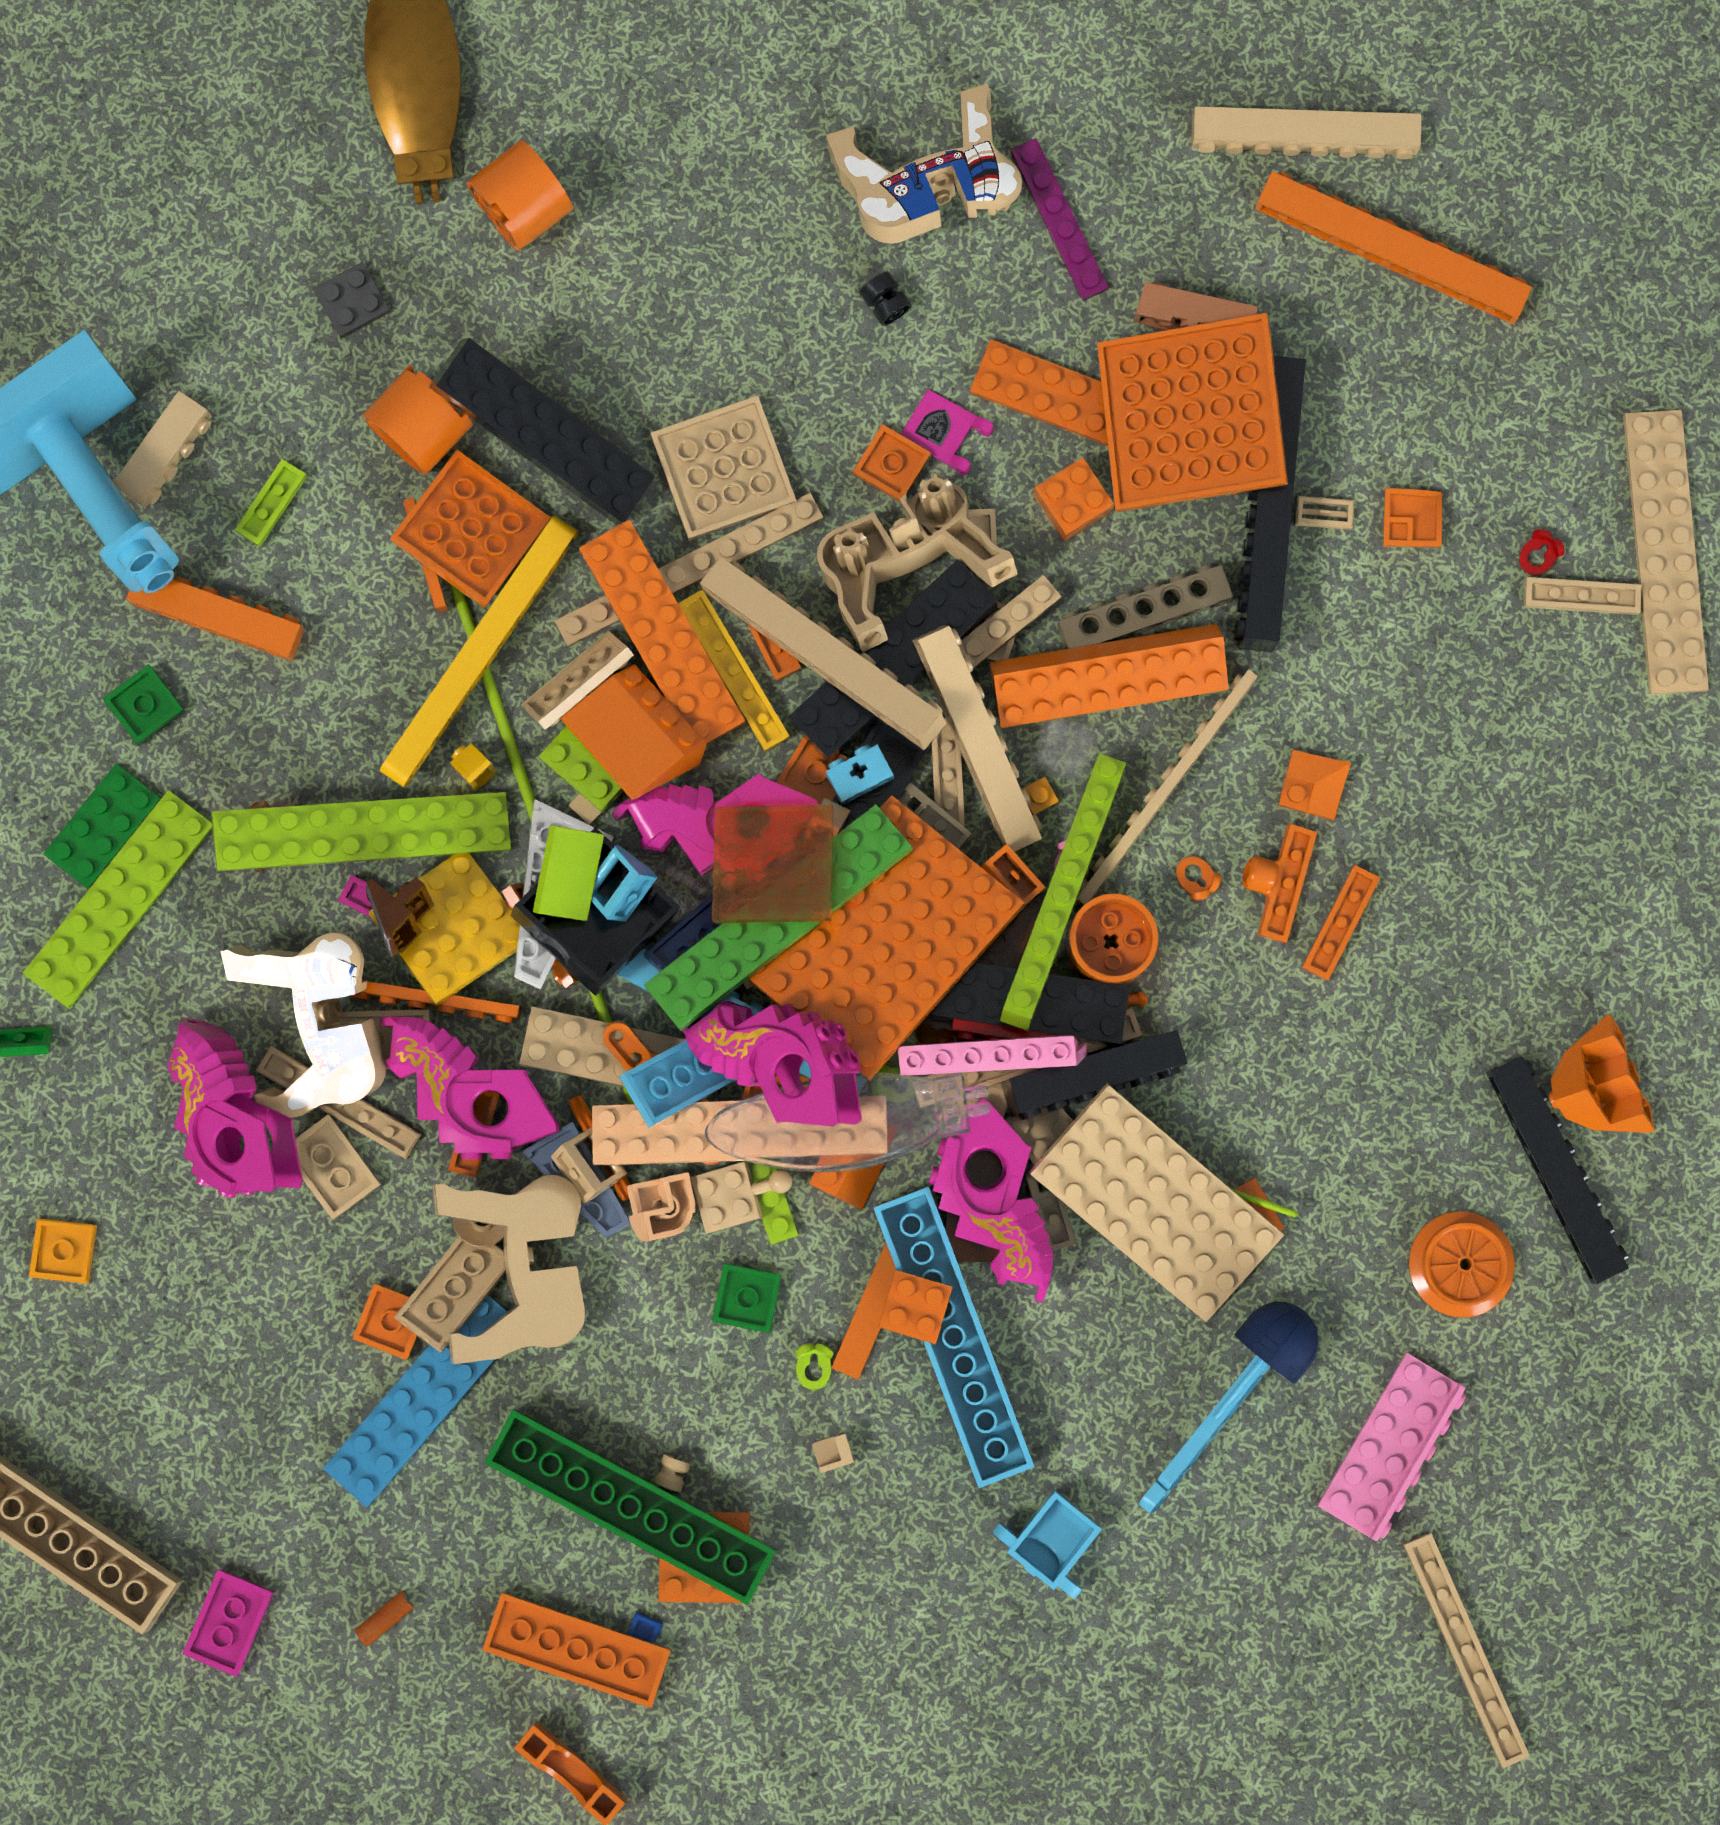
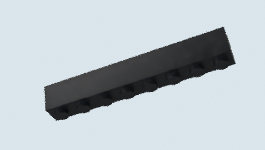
[1486,1056,1629,1284]

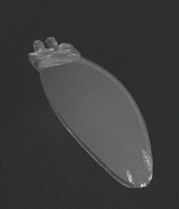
[705,1073,990,1172]

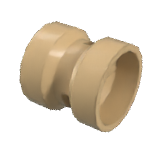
[654,1454,691,1492]

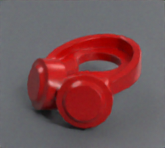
[1519,529,1564,575]

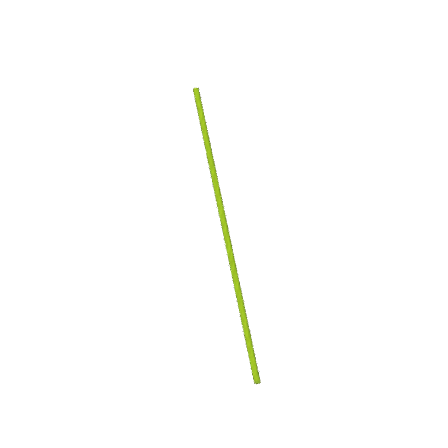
[449,583,634,1104]

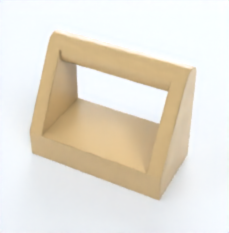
[550,1127,628,1204]

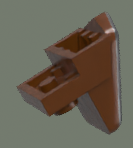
[366,877,434,957]

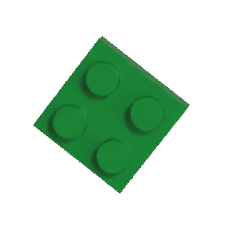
[103,664,185,746]
[712,1264,782,1333]

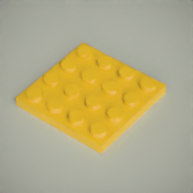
[369,853,520,1006]

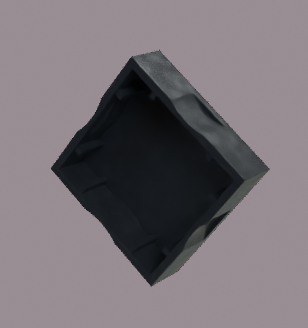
[510,827,680,996]

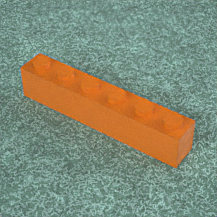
[126,576,305,662]

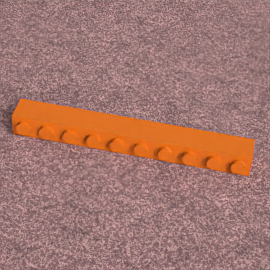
[1255,171,1532,325]

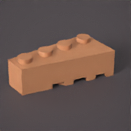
[1134,282,1258,331]

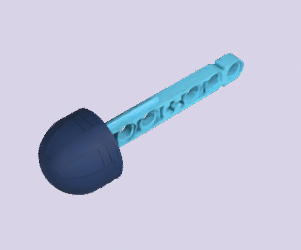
[1139,1302,1319,1514]

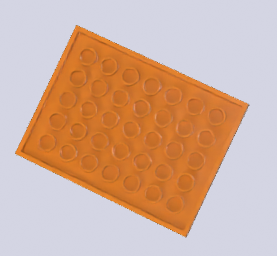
[748,795,1025,1081]

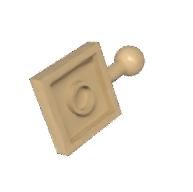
[690,1161,792,1234]

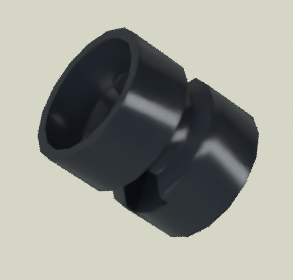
[859,271,912,326]

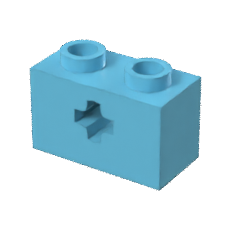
[826,744,894,806]

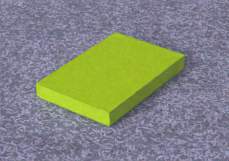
[533,825,604,921]

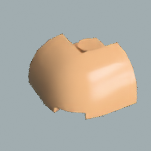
[627,1172,695,1242]

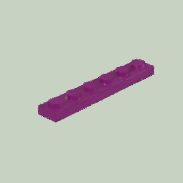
[1010,138,1109,302]

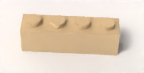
[113,391,212,509]

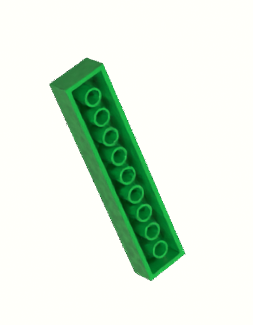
[484,1410,778,1605]

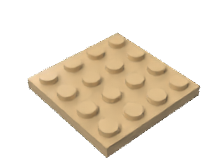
[650,395,797,541]

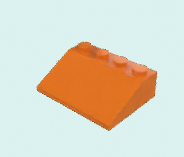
[561,664,707,800]

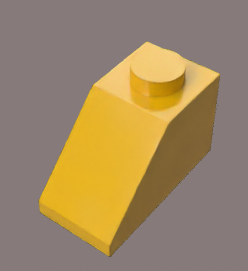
[450,743,497,792]

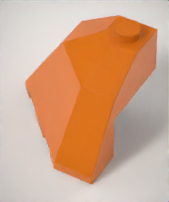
[1549,1014,1655,1133]

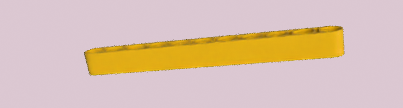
[380,515,579,788]

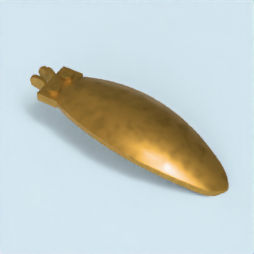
[364,0,461,205]

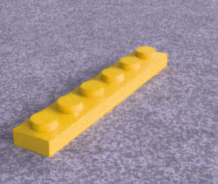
[678,589,790,752]

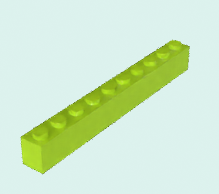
[1000,753,1126,1031]

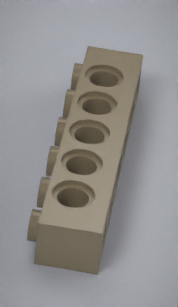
[1057,564,1233,649]

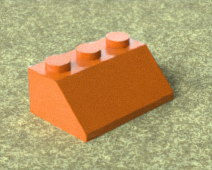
[809,1125,900,1210]

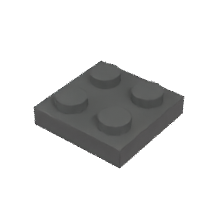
[313,261,390,339]

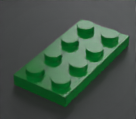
[43,764,161,890]

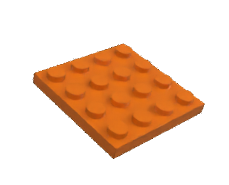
[390,450,551,608]

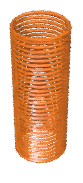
[355,1591,414,1646]

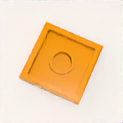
[29,1218,97,1284]

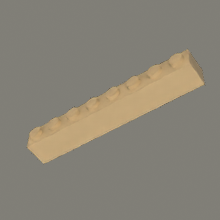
[1191,106,1421,159]
[912,625,1042,852]

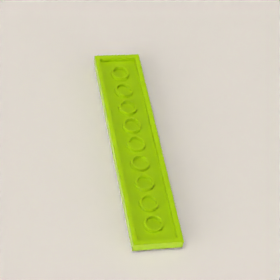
[211,792,511,872]

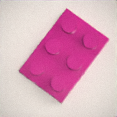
[182,1569,275,1677]

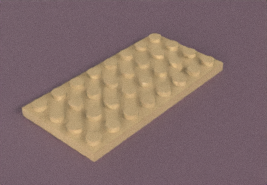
[1029,1083,1284,1322]

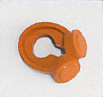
[1176,856,1221,901]

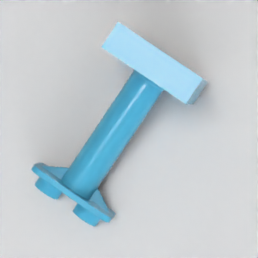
[0,330,179,593]

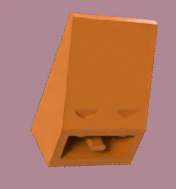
[981,844,1046,911]

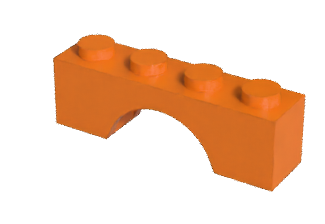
[514,1720,628,1825]

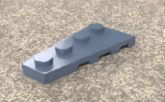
[522,1122,630,1238]

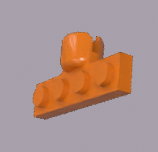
[1242,824,1317,943]

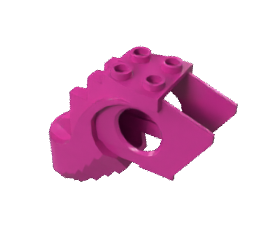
[612,773,819,883]

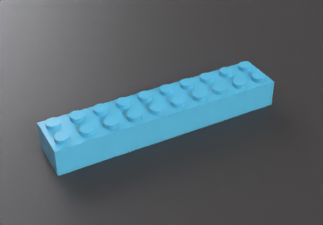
[873,1187,1034,1488]

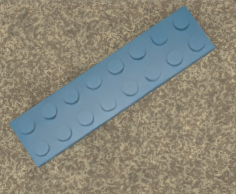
[323,1295,508,1508]

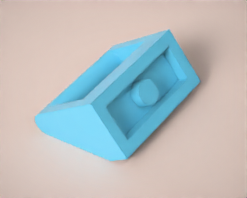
[591,845,658,922]

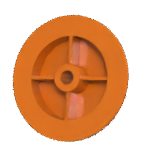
[1409,1211,1515,1318]

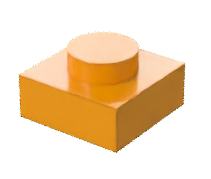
[1024,777,1059,815]

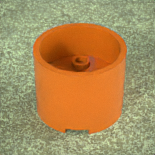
[466,140,574,251]
[361,365,473,476]
[1065,894,1158,985]

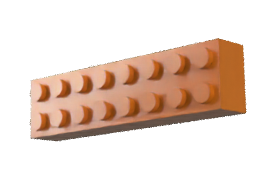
[579,519,746,745]
[989,624,1229,728]

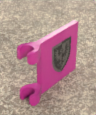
[900,389,993,475]

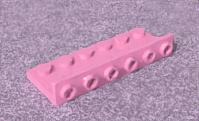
[898,1035,1087,1076]
[1317,1353,1466,1541]

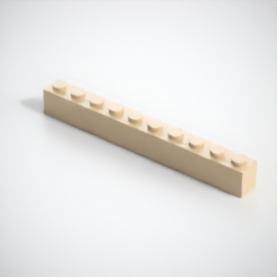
[700,557,946,750]

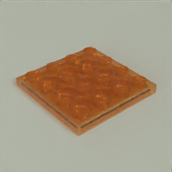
[712,805,834,923]

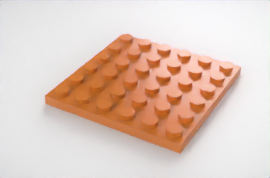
[1097,313,1288,512]

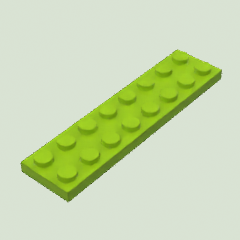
[23,790,213,1009]

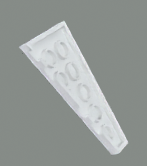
[514,799,614,990]

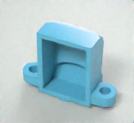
[992,1489,1102,1599]

